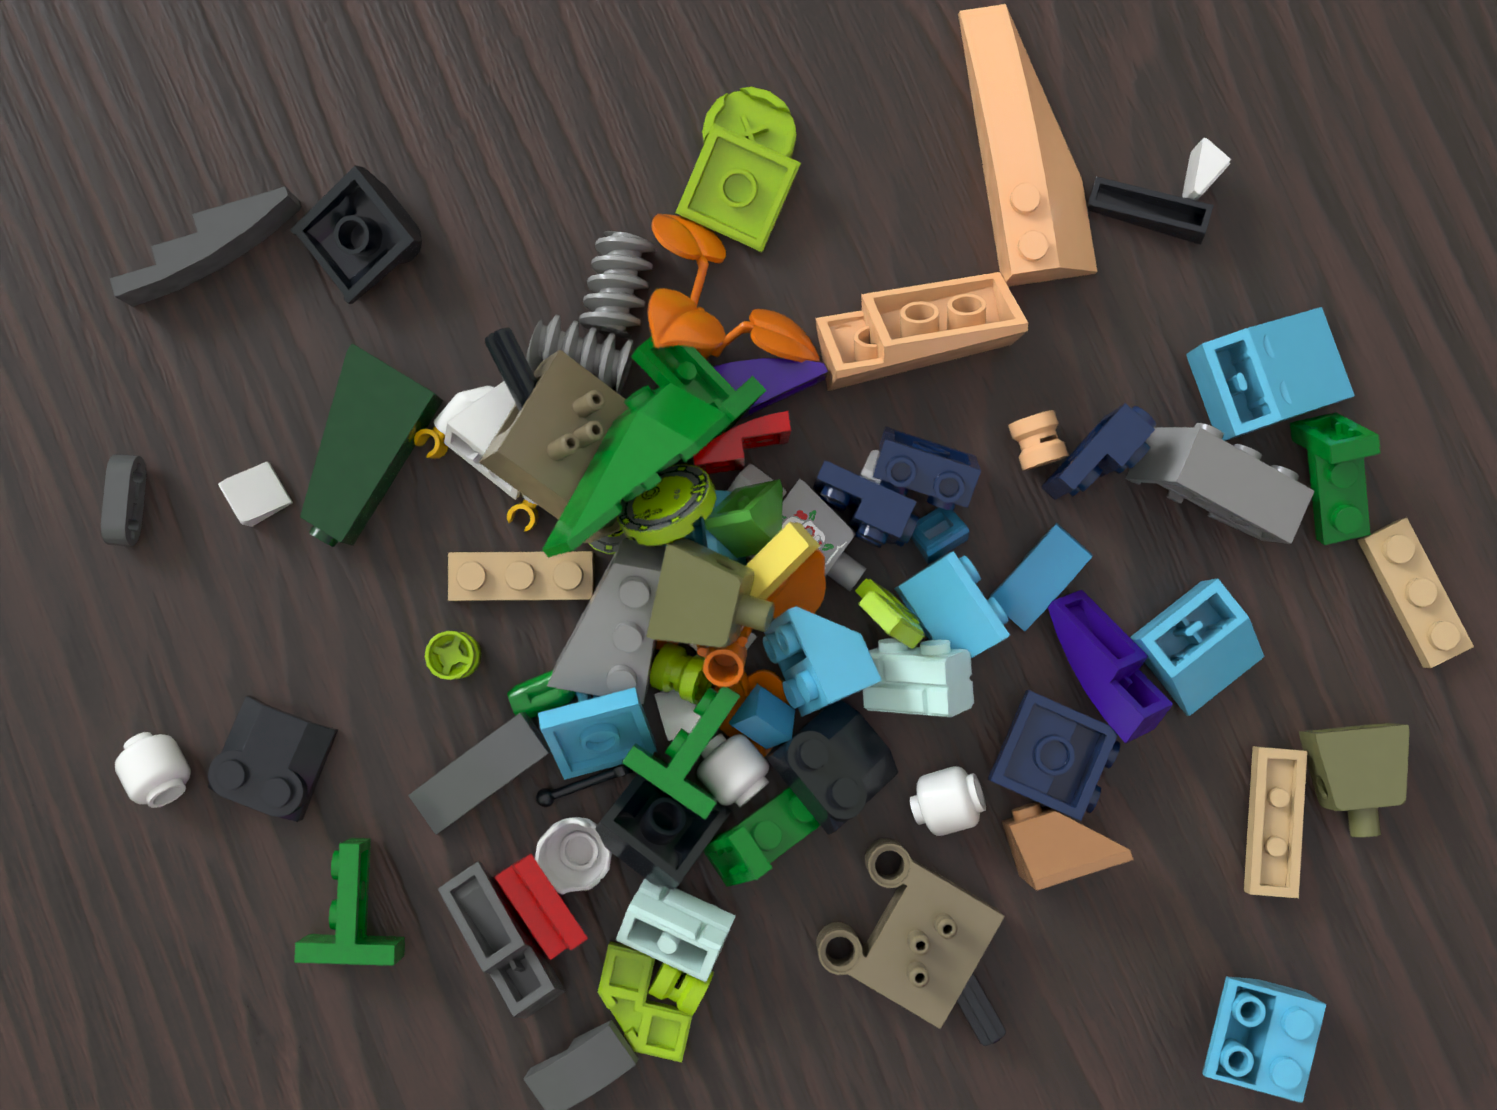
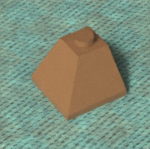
[1002,802,1133,891]

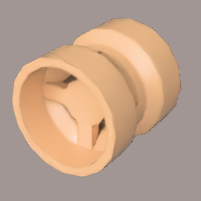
[1008,410,1069,471]

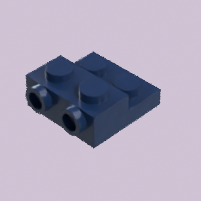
[1041,403,1156,500]
[873,426,981,511]
[813,460,919,548]
[988,690,1120,821]

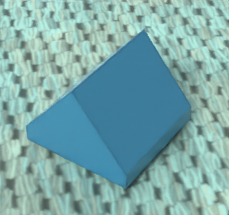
[911,508,970,564]
[729,683,795,749]

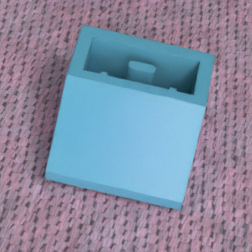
[894,551,1010,658]
[1130,578,1265,716]
[763,607,882,717]
[1202,976,1326,1103]

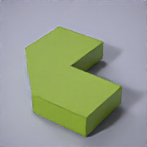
[855,578,924,649]
[598,941,693,1062]

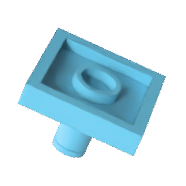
[538,687,657,780]

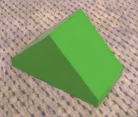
[703,479,783,558]

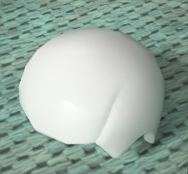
[535,817,612,894]

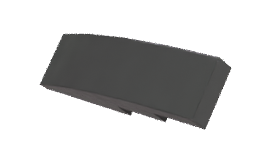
[109,186,301,307]

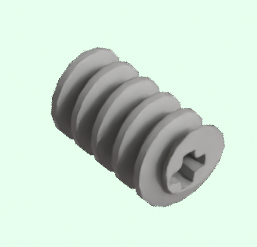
[579,231,657,338]
[526,314,634,395]

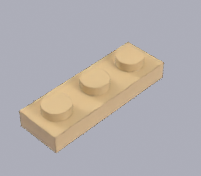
[1357,518,1474,668]
[448,551,594,601]
[1244,746,1307,898]

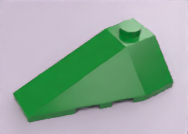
[542,383,732,558]

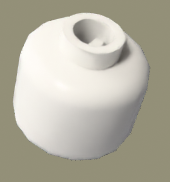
[115,732,191,808]
[697,733,769,807]
[910,766,986,836]

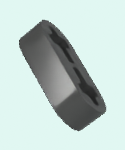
[101,454,146,546]

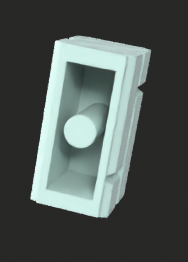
[863,638,974,717]
[616,879,736,982]

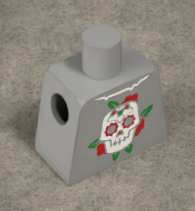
[746,478,867,591]

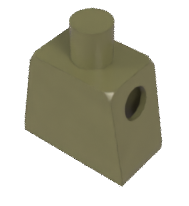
[646,537,775,647]
[1299,722,1410,837]

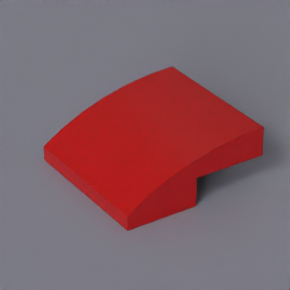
[693,411,791,475]
[493,854,588,960]

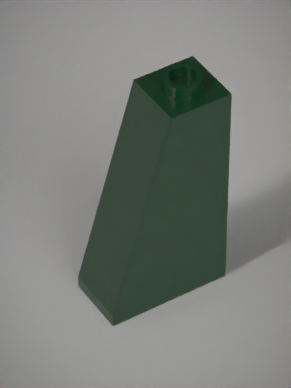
[300,343,443,547]

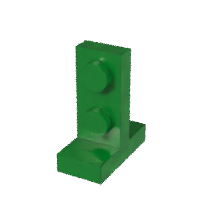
[631,336,766,441]
[1290,412,1380,545]
[622,687,740,819]
[703,786,821,887]
[294,838,405,966]

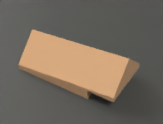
[816,272,1028,391]

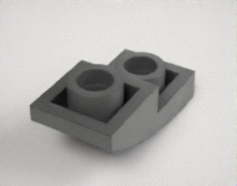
[523,1020,639,1110]

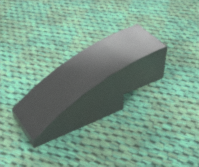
[408,711,551,835]
[438,861,566,1019]

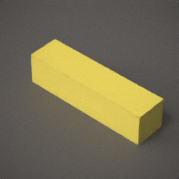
[746,522,820,600]

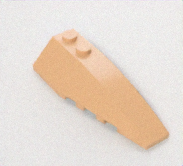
[958,4,1097,287]

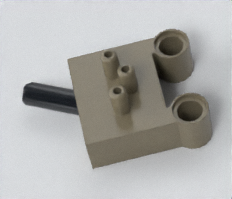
[479,328,628,543]
[816,838,1006,1046]

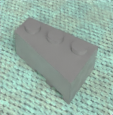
[1125,423,1314,544]
[547,539,666,704]

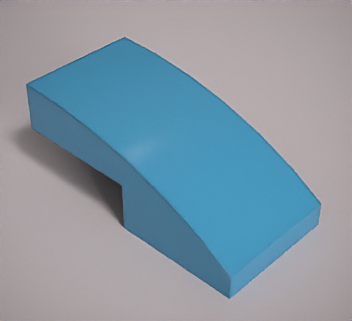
[989,523,1093,632]

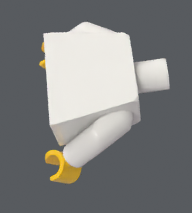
[414,381,539,532]

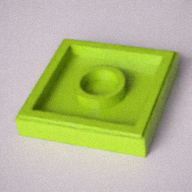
[675,123,802,252]

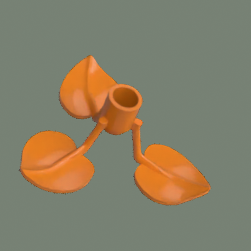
[648,214,820,362]
[656,549,826,757]

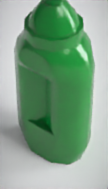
[507,670,576,719]

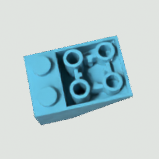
[1186,307,1355,441]

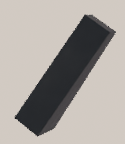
[1087,177,1214,245]

